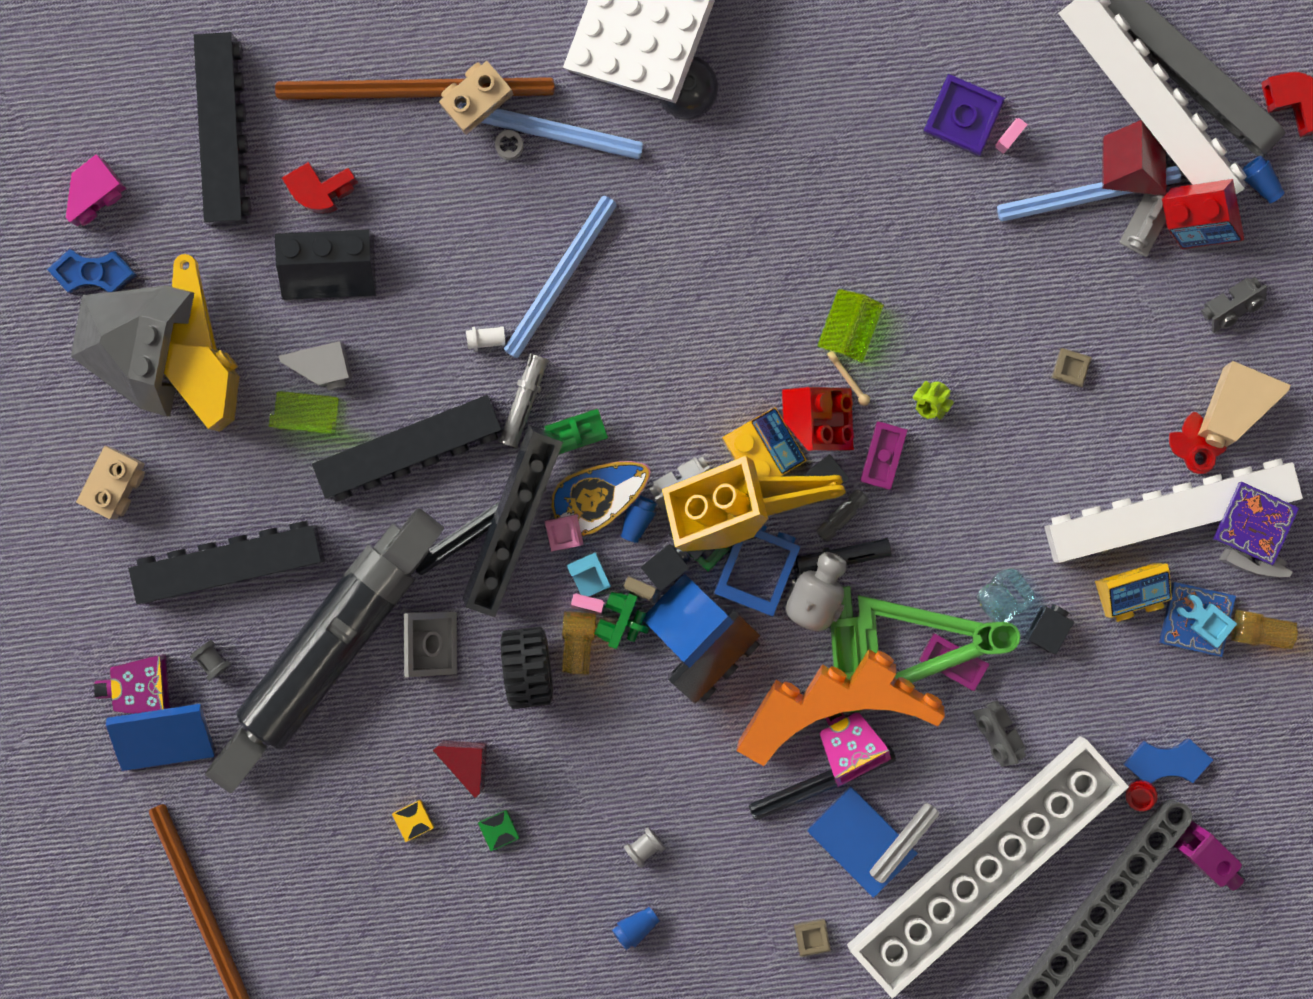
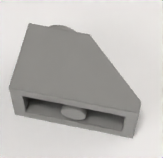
[279,341,353,391]

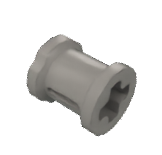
[624,827,666,868]

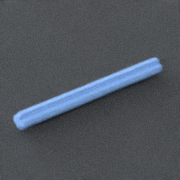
[461,103,643,159]
[997,166,1181,221]
[504,196,616,358]

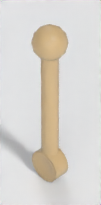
[827,350,870,406]

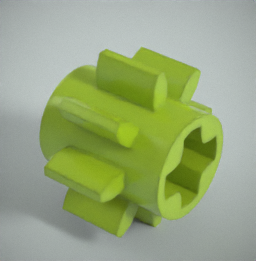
[912,381,954,420]

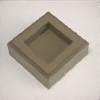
[1051,348,1092,388]
[624,576,661,603]
[793,918,831,957]

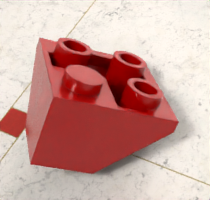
[782,387,854,451]

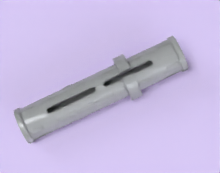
[499,353,549,448]

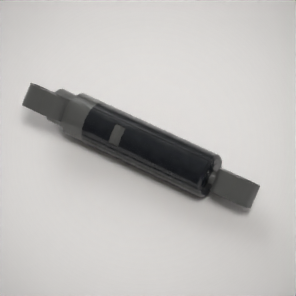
[205,508,444,794]

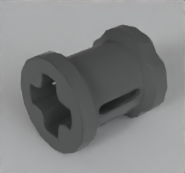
[190,640,231,682]

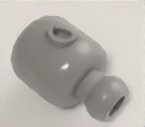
[786,552,847,632]

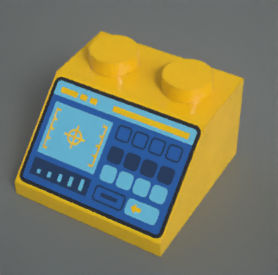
[722,407,807,477]
[1095,563,1172,622]

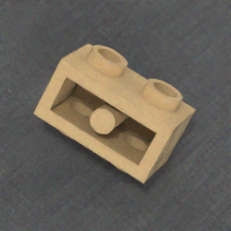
[439,61,514,135]
[76,446,145,519]

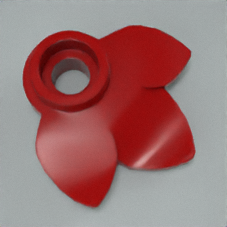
[1169,412,1227,474]

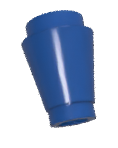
[1242,156,1285,204]
[621,495,657,543]
[612,907,660,951]

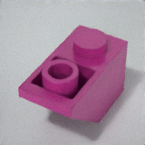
[66,154,126,226]

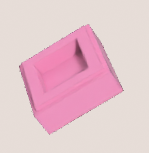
[995,118,1028,154]
[545,514,584,552]
[571,593,604,616]

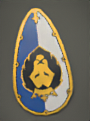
[551,461,650,536]

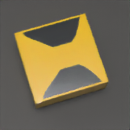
[392,799,434,842]

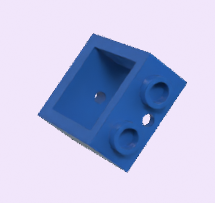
[714,525,801,617]

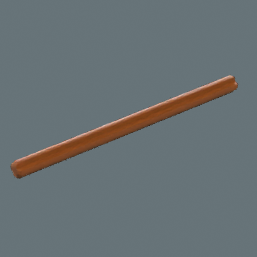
[275,77,555,100]
[149,804,250,999]

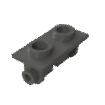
[1201,277,1267,333]
[973,700,1026,767]

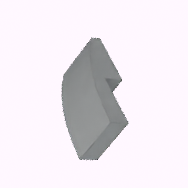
[1219,549,1293,577]

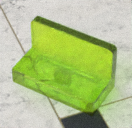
[818,289,884,363]
[269,391,339,434]

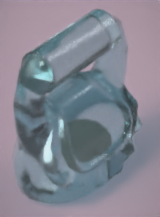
[977,568,1034,622]

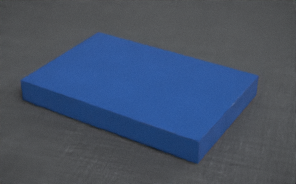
[643,574,734,668]
[106,704,215,771]
[807,786,918,898]

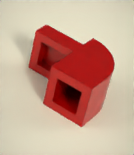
[1261,72,1313,137]
[282,162,358,214]

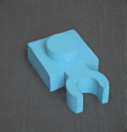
[1177,594,1237,648]

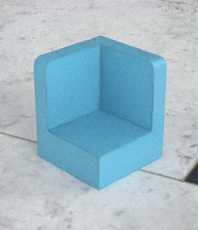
[567,552,611,597]

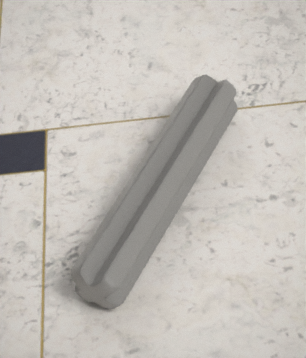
[870,803,939,883]

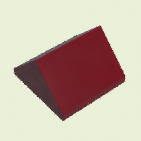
[1102,120,1166,196]
[433,740,487,798]

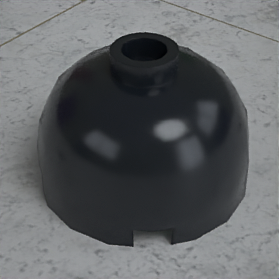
[658,56,718,120]

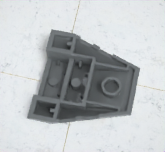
[71,285,194,417]

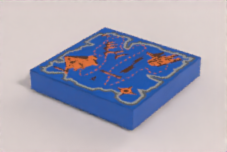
[1159,582,1236,657]

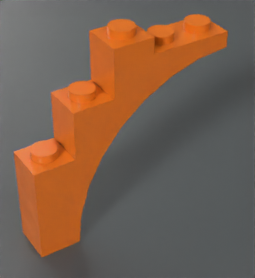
[737,649,945,766]

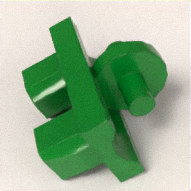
[544,409,608,455]
[594,592,650,650]

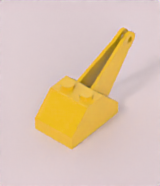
[164,254,240,432]
[662,456,846,551]

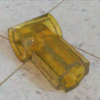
[1230,610,1298,649]
[562,611,596,674]

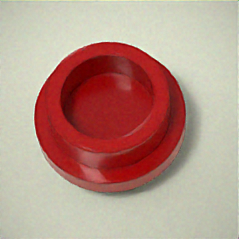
[1125,780,1158,811]

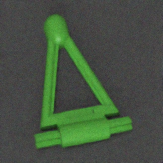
[830,586,1020,713]

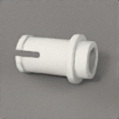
[466,326,505,352]

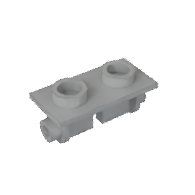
[1119,192,1167,257]
[649,456,711,511]

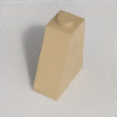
[1198,361,1291,448]

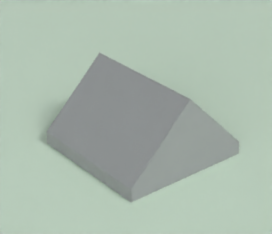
[404,612,457,677]

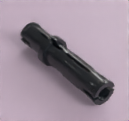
[796,537,892,576]

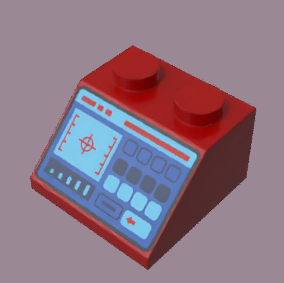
[1162,179,1245,249]

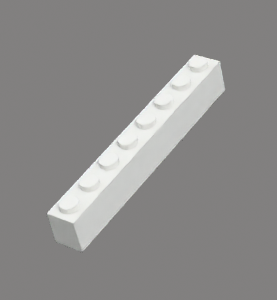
[1058,0,1247,194]
[1044,458,1303,563]

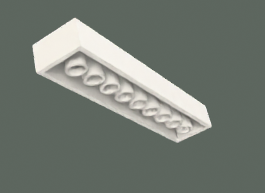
[847,736,1129,999]

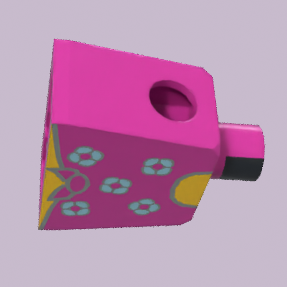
[820,712,891,787]

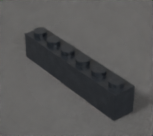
[193,32,251,226]
[312,395,503,503]
[463,424,563,617]
[128,520,325,604]

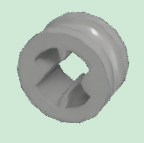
[495,130,524,160]

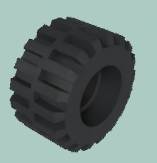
[500,626,553,709]

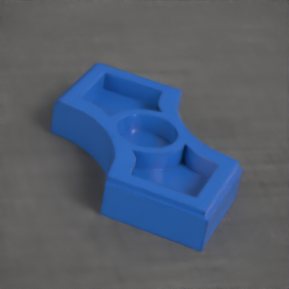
[47,249,137,293]
[1123,738,1213,783]

